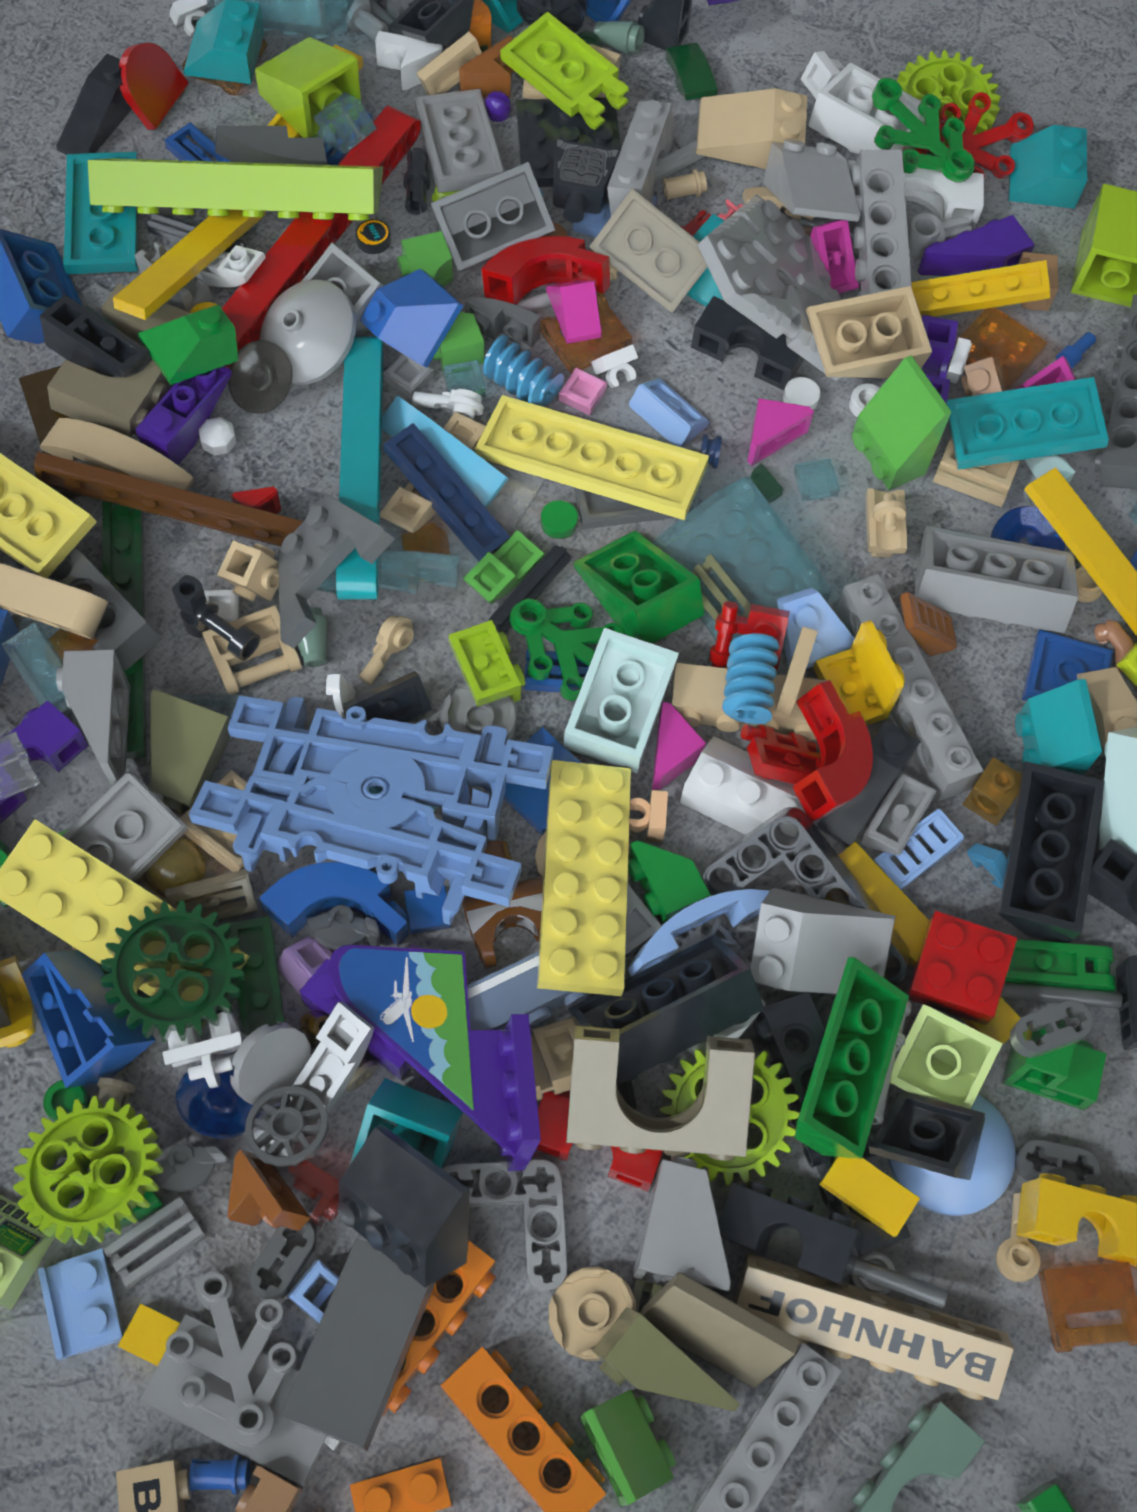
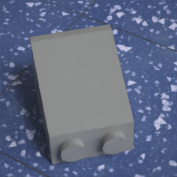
[632,1156,731,1296]

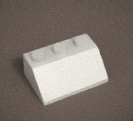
[808,62,932,154]
[680,736,806,837]

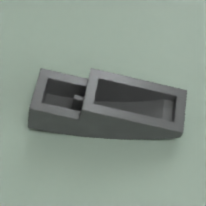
[215,126,327,165]

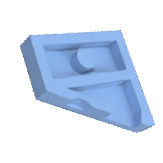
[777,587,855,669]

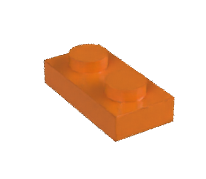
[349,1458,452,1512]

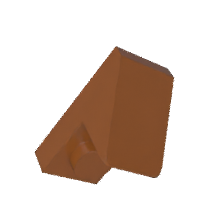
[459,35,514,99]
[227,1149,311,1231]

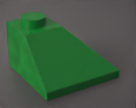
[138,305,238,385]

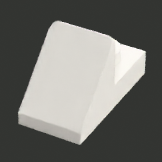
[375,31,443,90]

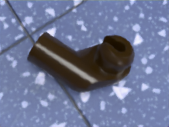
[298,1010,329,1049]

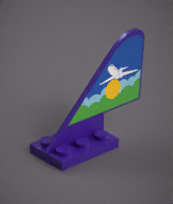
[328,945,541,1171]

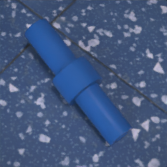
[1054,332,1096,369]

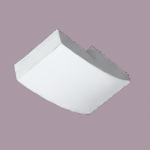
[196,245,266,287]

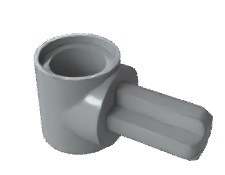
[327,0,389,40]
[908,212,972,260]

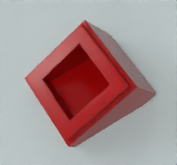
[231,486,282,514]

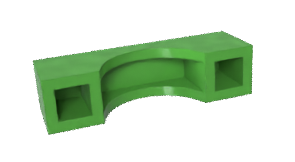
[397,231,484,374]

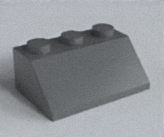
[431,162,555,271]

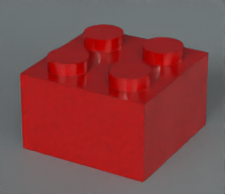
[907,910,1017,1025]

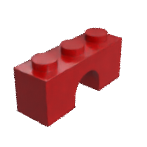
[536,1091,663,1192]

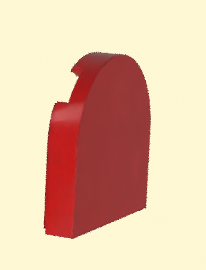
[119,42,189,130]

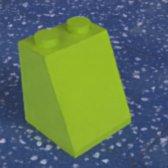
[255,37,362,138]
[1070,183,1137,307]

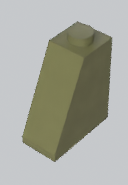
[150,689,230,815]

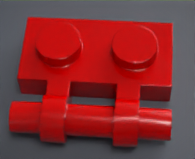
[709,601,790,671]
[740,724,821,785]

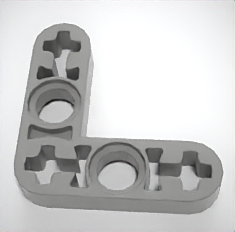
[442,1159,567,1293]

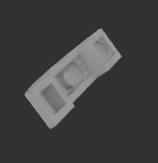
[254,1001,374,1170]

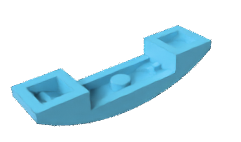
[382,395,508,509]

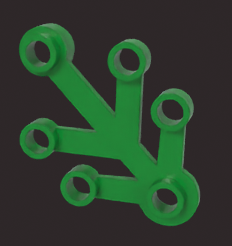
[872,78,974,183]
[510,599,625,701]

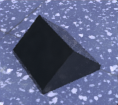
[388,0,474,46]
[869,1091,985,1181]

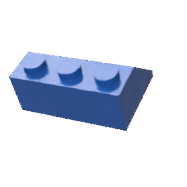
[0,229,83,344]

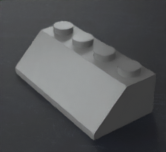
[915,526,1078,633]

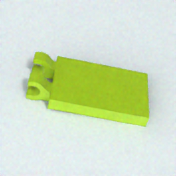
[500,12,629,130]

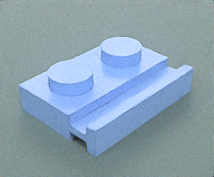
[37,1248,124,1361]

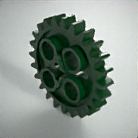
[100,900,245,1042]

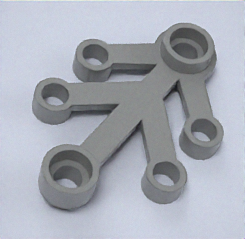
[166,1270,297,1447]

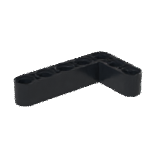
[703,807,910,985]

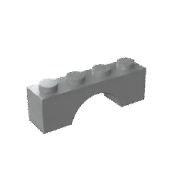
[608,100,675,216]

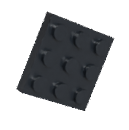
[516,97,621,187]

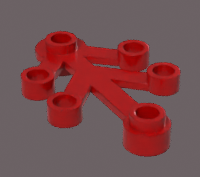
[915,92,1034,179]

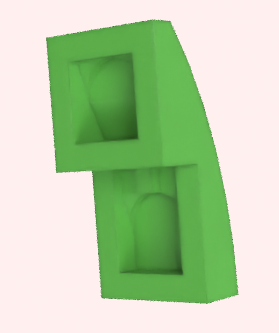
[463,530,545,604]

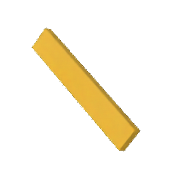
[113,209,265,320]
[1024,467,1137,636]
[838,842,1021,1045]

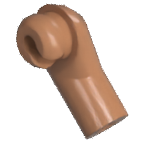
[1094,620,1134,673]

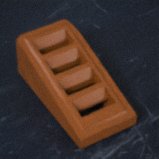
[900,592,957,657]

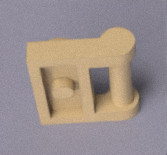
[202,605,302,697]

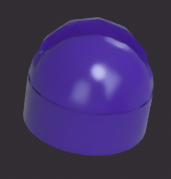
[485,91,511,122]

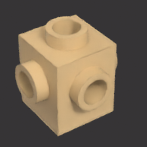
[217,541,279,602]

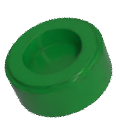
[540,500,578,539]
[43,1080,90,1122]

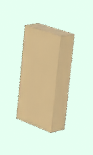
[416,32,482,95]
[775,627,818,715]

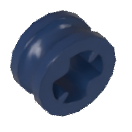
[700,434,722,469]

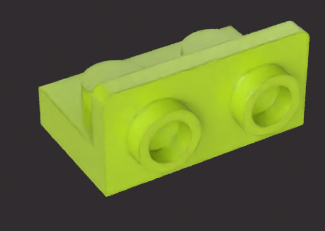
[448,620,525,707]

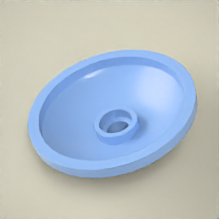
[888,1094,1016,1216]

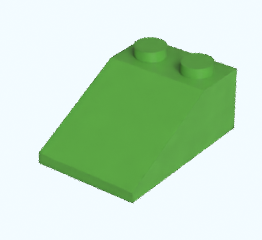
[852,355,951,491]

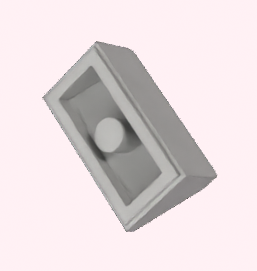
[861,772,937,856]

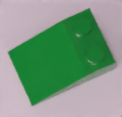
[573,530,705,644]

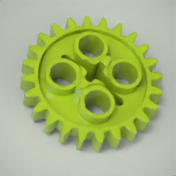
[897,50,1001,145]
[660,1049,800,1185]
[13,1096,163,1245]

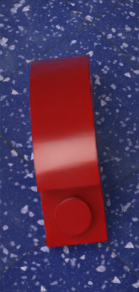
[481,236,610,305]
[792,680,873,822]

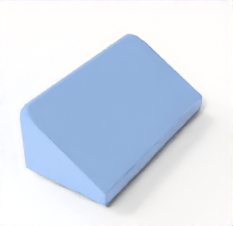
[629,378,710,447]

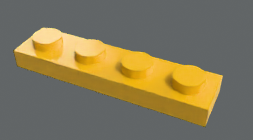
[911,260,1050,318]

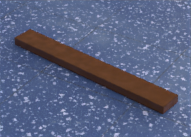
[33,451,303,547]

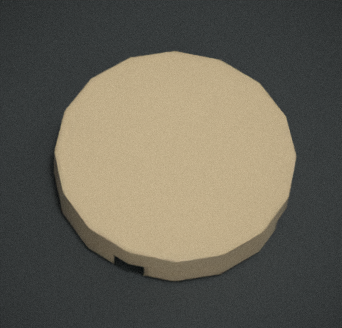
[549,1267,638,1361]

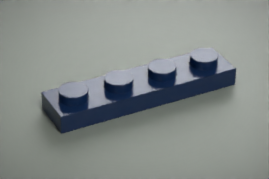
[383,423,510,562]

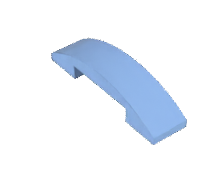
[627,889,770,977]

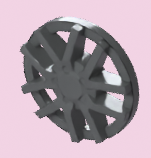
[245,1086,329,1167]

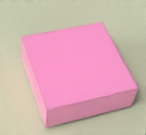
[558,368,607,415]

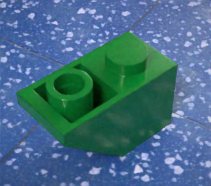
[628,840,711,925]

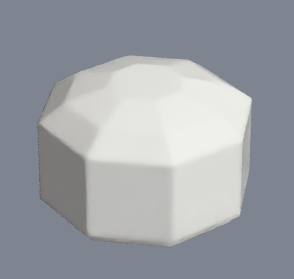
[199,417,236,456]

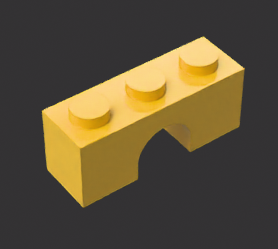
[1016,1173,1137,1267]

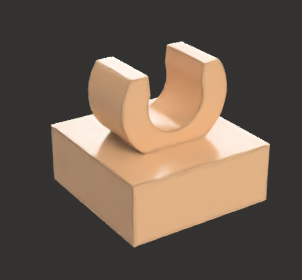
[629,790,668,843]

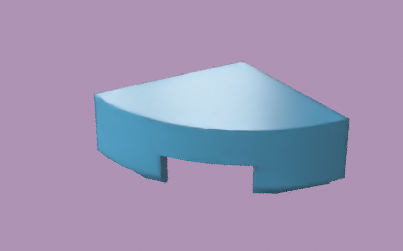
[967,843,1007,889]

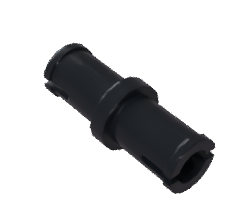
[403,148,430,215]

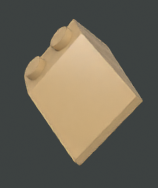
[696,88,807,169]
[806,286,932,378]

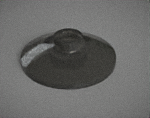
[228,340,293,414]

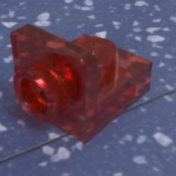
[288,1160,339,1228]

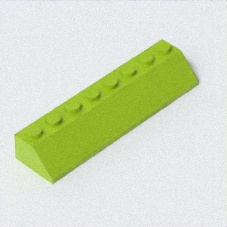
[88,158,383,220]

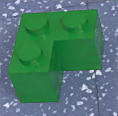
[1002,1020,1107,1111]

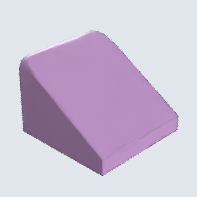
[277,936,332,994]

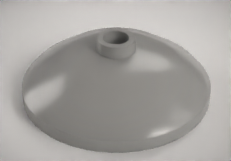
[260,279,356,385]

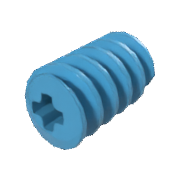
[483,335,564,407]
[722,634,780,725]

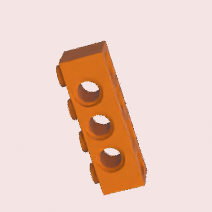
[382,1240,497,1417]
[440,1346,606,1512]

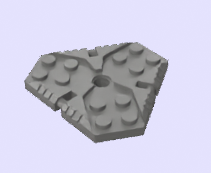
[697,194,841,381]

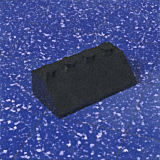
[998,761,1105,943]
[568,934,764,1085]

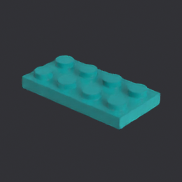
[63,152,138,274]
[947,377,1109,470]

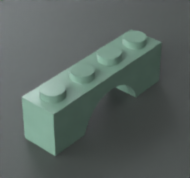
[851,1402,985,1512]

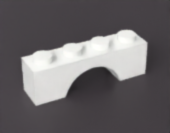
[847,160,984,229]

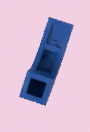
[259,862,409,946]

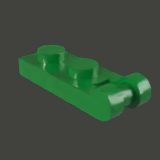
[1005,939,1116,991]

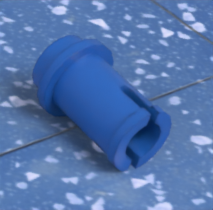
[189,1455,251,1495]

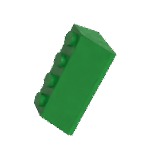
[794,957,909,1159]

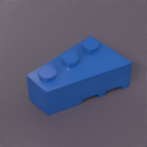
[22,950,156,1088]

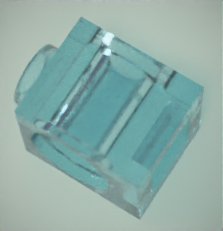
[313,92,376,154]

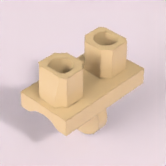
[865,488,907,558]

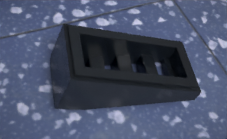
[1116,955,1137,1051]

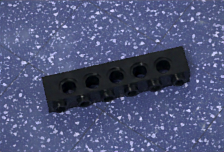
[754,992,911,1258]

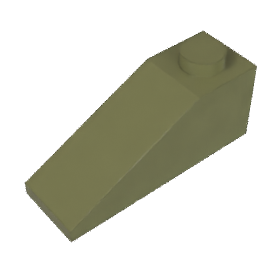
[592,1307,740,1412]

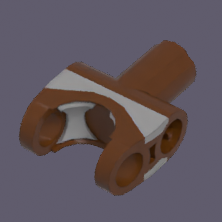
[462,840,543,969]

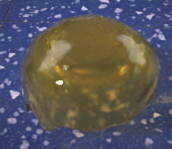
[142,837,206,897]

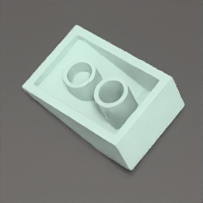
[563,628,679,774]

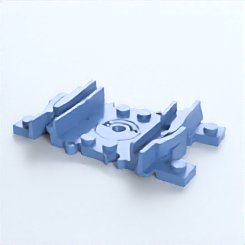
[189,695,554,925]

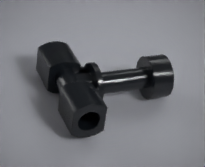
[172,575,260,661]

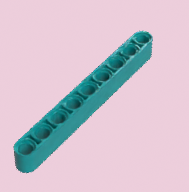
[336,336,384,600]

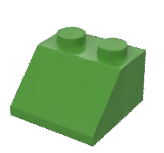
[579,1389,676,1506]

